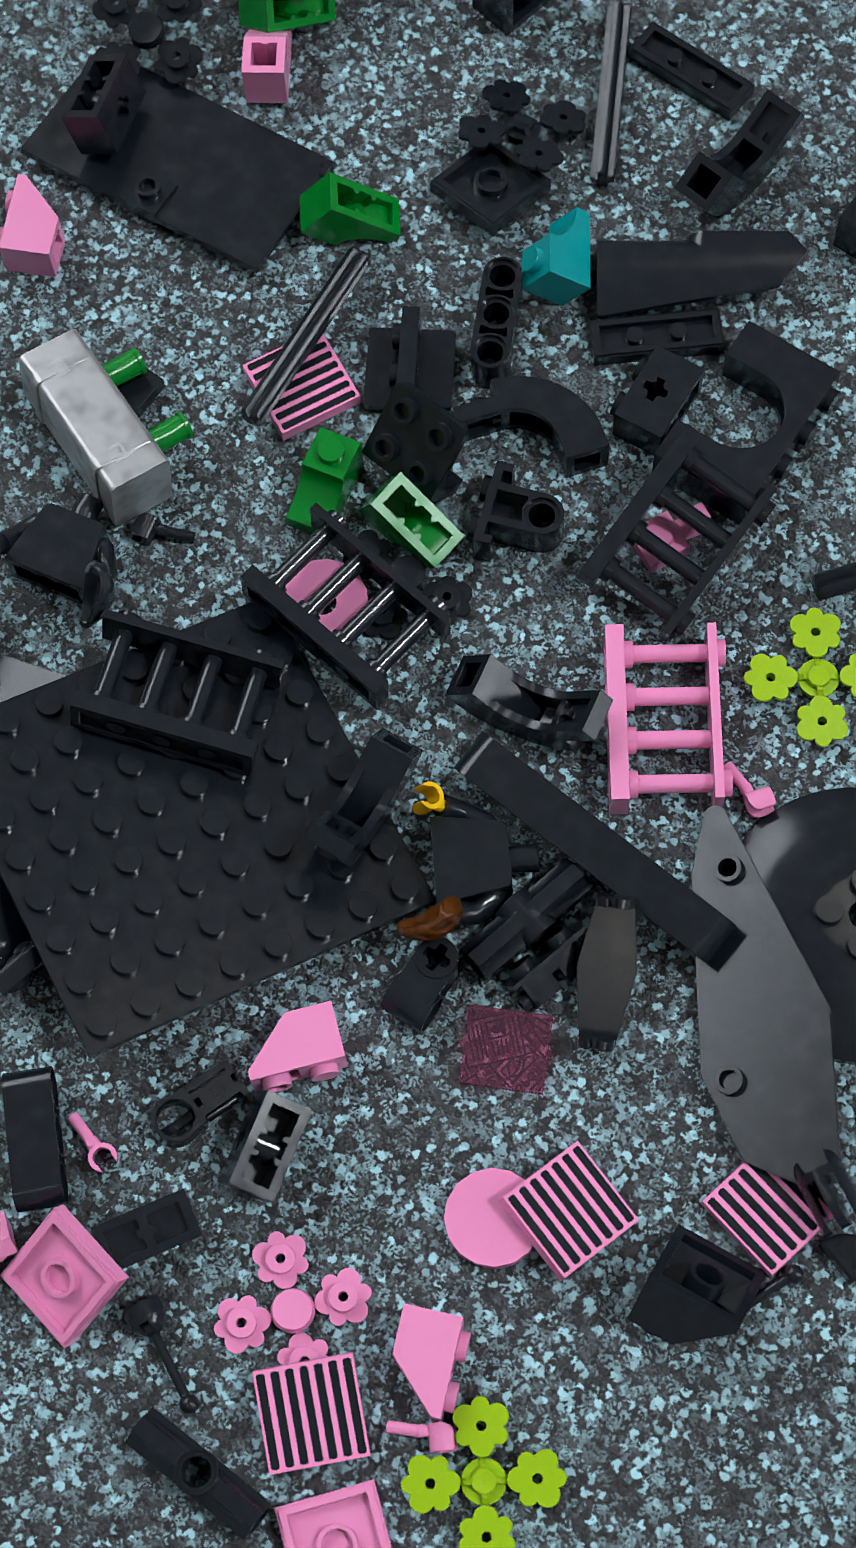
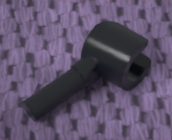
[130,513,196,546]

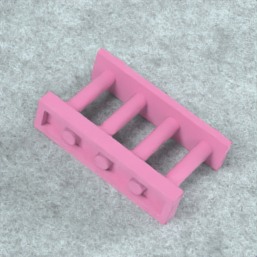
[603,622,733,815]

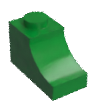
[238,0,336,33]
[300,172,401,246]
[285,427,364,534]
[359,472,465,570]

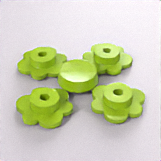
[744,607,856,748]
[401,1396,567,1548]

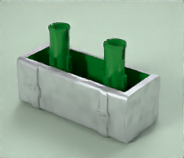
[18,329,193,526]

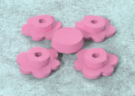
[214,1231,372,1365]

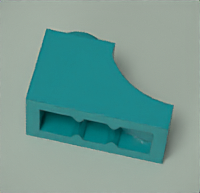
[521,207,590,306]

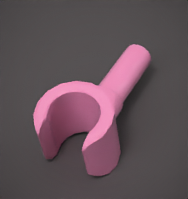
[724,761,776,818]
[68,1112,118,1173]
[386,1420,458,1454]

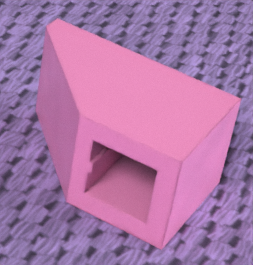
[241,28,292,103]
[0,174,66,277]
[248,1001,348,1093]
[392,1303,471,1422]

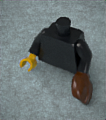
[397,781,539,941]

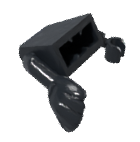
[0,493,118,628]

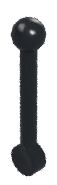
[750,1264,804,1309]

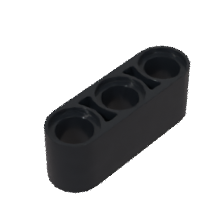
[470,256,522,389]
[2,1066,68,1213]

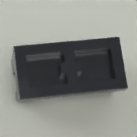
[91,1187,203,1269]

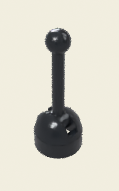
[122,1294,199,1414]

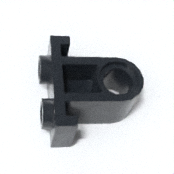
[467,460,564,563]

